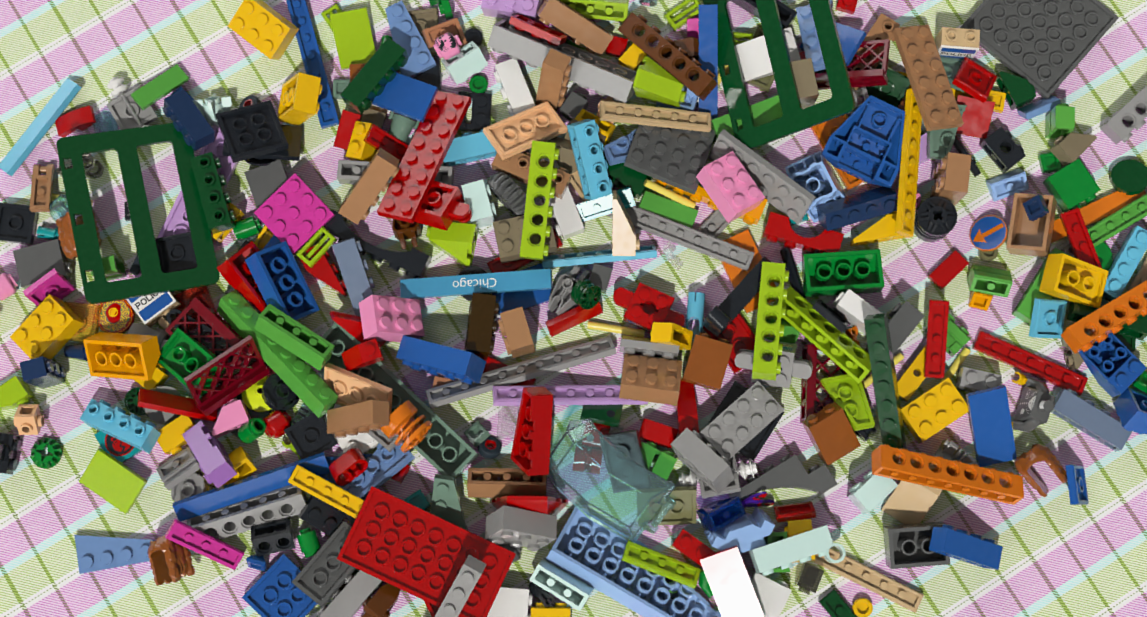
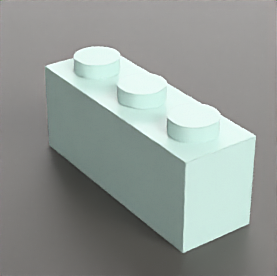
[529,557,594,611]

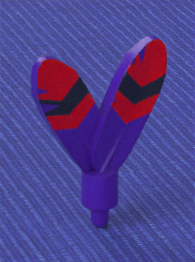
[732,491,774,509]

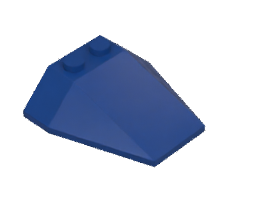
[821,95,905,188]

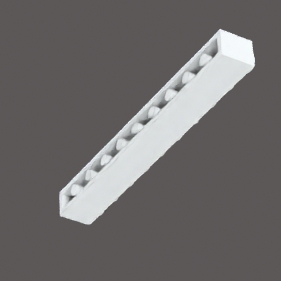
[493,59,585,240]

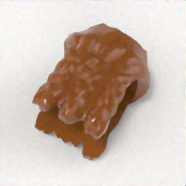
[56,210,102,260]
[1014,443,1067,497]
[147,535,195,586]

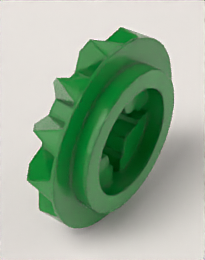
[30,438,62,469]

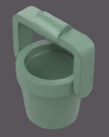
[388,111,420,143]

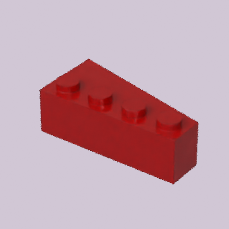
[510,386,553,476]

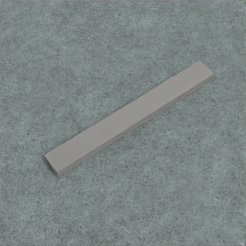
[606,206,755,272]

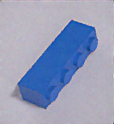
[929,524,1003,570]

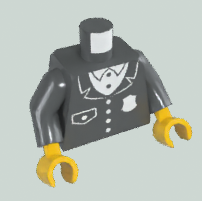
[1012,372,1054,432]

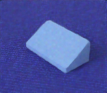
[986,169,1029,202]

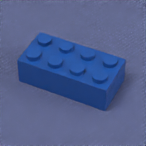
[245,241,320,322]
[396,335,486,385]

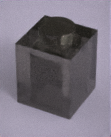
[795,563,824,595]

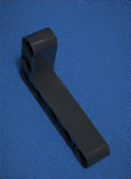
[702,256,771,337]

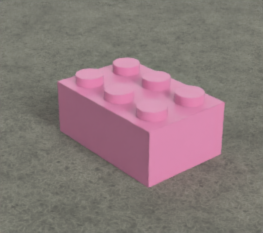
[696,151,766,223]
[359,295,425,342]

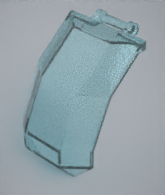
[548,419,676,543]

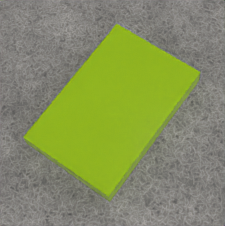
[329,8,376,70]
[79,449,148,514]

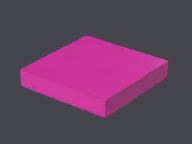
[22,268,75,306]

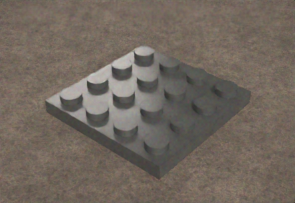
[623,103,715,194]

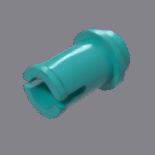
[37,226,59,240]

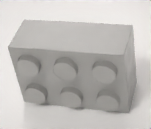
[671,428,734,495]
[485,505,557,551]

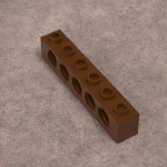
[618,12,718,101]

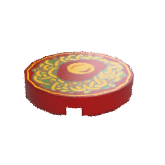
[95,299,135,333]

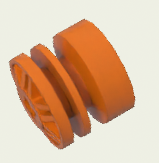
[381,400,433,453]

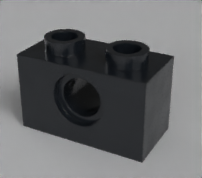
[980,127,1026,174]

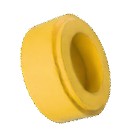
[852,598,873,617]

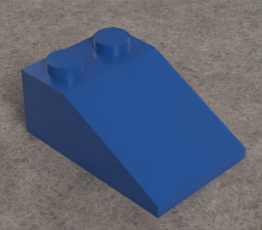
[1113,387,1147,434]

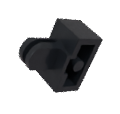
[0,433,21,475]

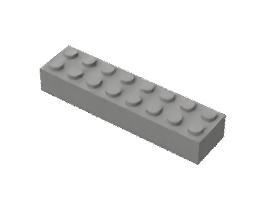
[487,18,637,103]

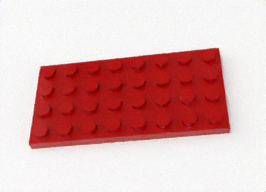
[337,486,516,617]

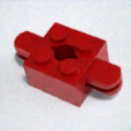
[414,181,472,231]
[613,282,685,333]

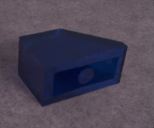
[696,496,746,533]

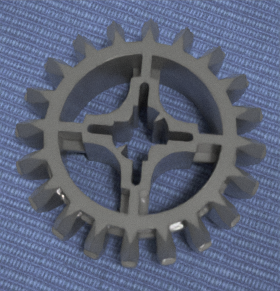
[487,171,526,217]

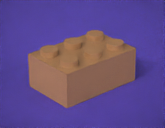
[930,152,972,206]
[1006,193,1057,257]
[498,307,535,359]
[619,353,682,406]

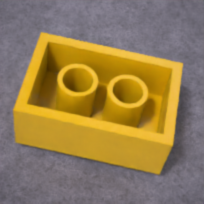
[228,0,299,60]
[277,72,322,126]
[10,294,85,360]
[901,377,969,443]

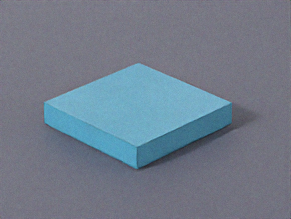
[1029,298,1067,339]

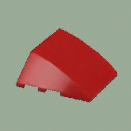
[490,496,568,516]

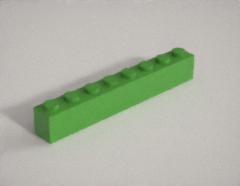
[217,289,339,418]

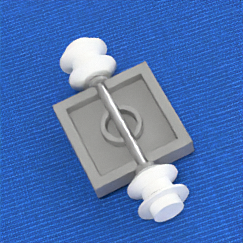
[106,77,158,130]
[679,455,758,499]

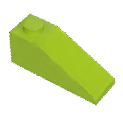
[0,376,34,410]

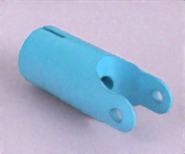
[686,292,705,334]

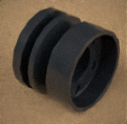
[914,196,957,242]

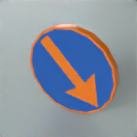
[969,215,1008,252]

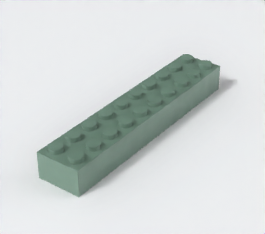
[322,322,478,479]

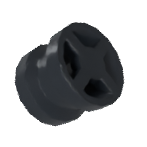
[852,427,877,442]

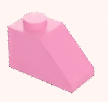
[212,398,251,438]

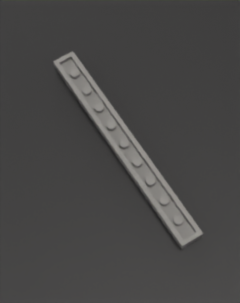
[425,336,616,409]

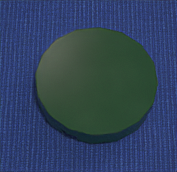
[1110,159,1147,195]

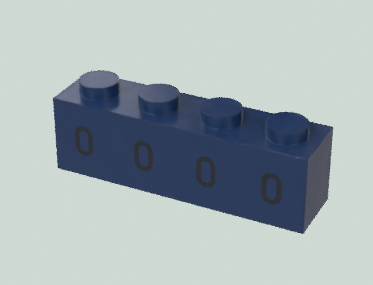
[817,186,898,231]

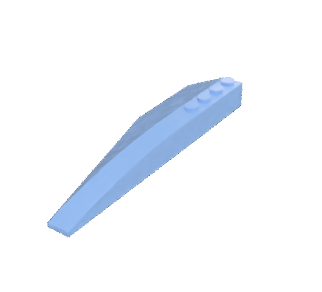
[545,505,722,617]

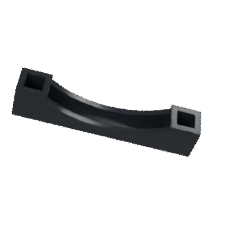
[322,208,432,279]

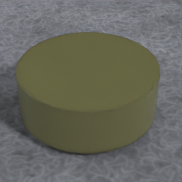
[978,249,998,262]

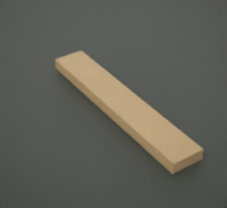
[599,101,712,132]
[812,548,924,613]

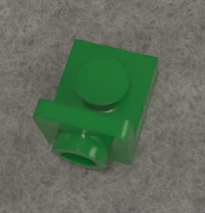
[429,0,453,20]

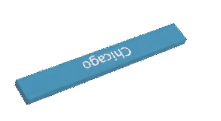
[400,269,552,299]

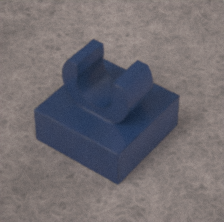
[1023,194,1049,221]

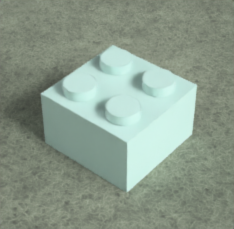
[461,179,497,229]
[847,470,898,514]

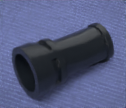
[528,582,554,607]

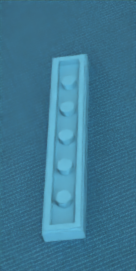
[0,78,82,177]
[542,245,657,268]

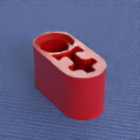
[639,418,678,449]
[329,448,368,486]

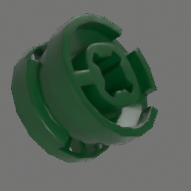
[571,279,601,310]
[124,387,146,416]

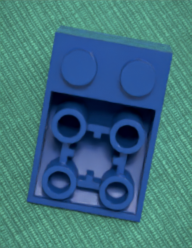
[1079,332,1147,398]

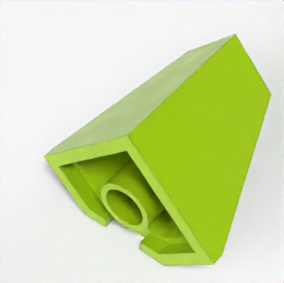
[633,56,687,108]
[426,222,478,267]

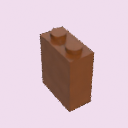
[682,333,733,392]
[802,402,861,466]

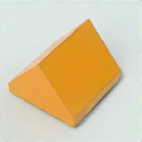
[968,291,993,311]

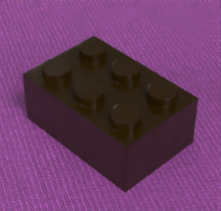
[464,293,499,360]

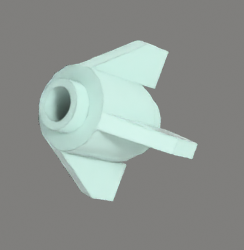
[193,93,232,125]

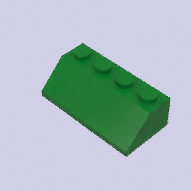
[802,249,884,297]

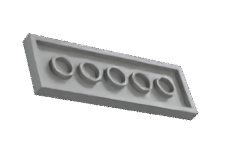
[708,130,816,224]

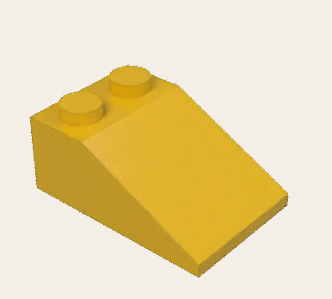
[1039,253,1109,308]

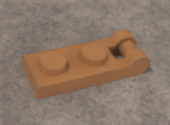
[30,164,55,212]

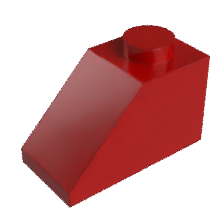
[341,338,385,372]

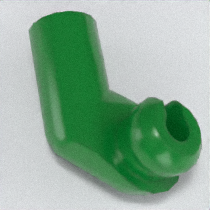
[698,569,713,598]

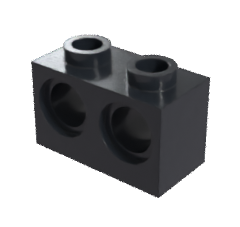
[251,518,296,556]

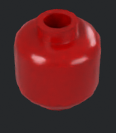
[263,410,292,439]

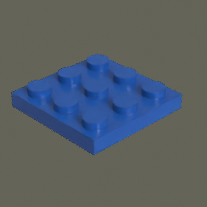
[242,554,317,617]

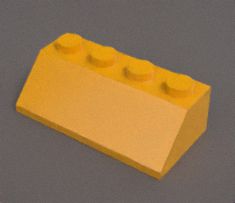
[83,332,161,381]

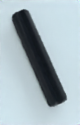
[780,247,806,299]

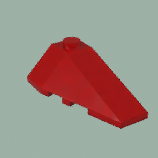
[217,241,267,312]

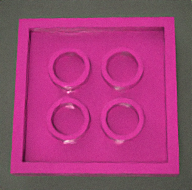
[254,173,335,254]

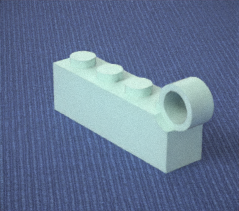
[749,525,846,576]

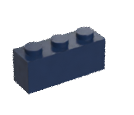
[163,89,215,151]
[20,356,66,389]

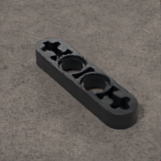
[166,309,232,354]

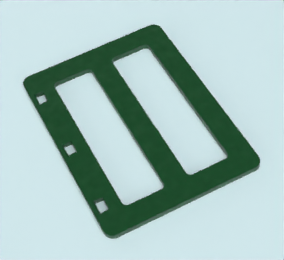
[703,0,855,149]
[56,123,220,304]

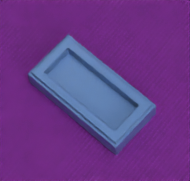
[1017,95,1061,120]

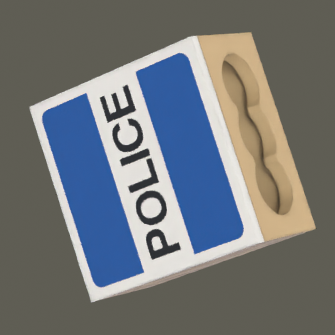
[934,27,980,60]
[126,291,181,328]

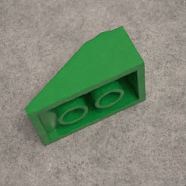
[158,328,225,396]

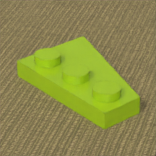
[820,374,875,431]

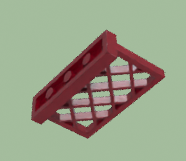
[814,39,890,90]
[165,296,250,384]
[184,335,270,416]
[800,344,847,423]

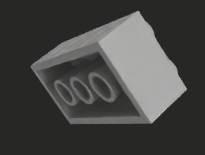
[699,381,784,460]

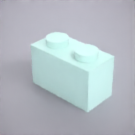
[441,41,488,85]

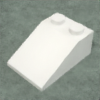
[736,27,801,82]

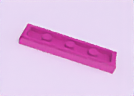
[165,519,245,570]

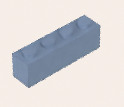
[332,237,375,317]
[1051,389,1132,452]

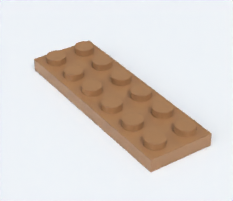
[892,24,964,131]

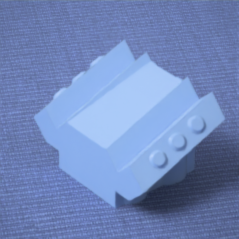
[785,150,847,223]
[704,507,775,553]

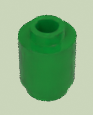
[233,216,262,240]
[238,418,266,444]
[297,527,321,558]

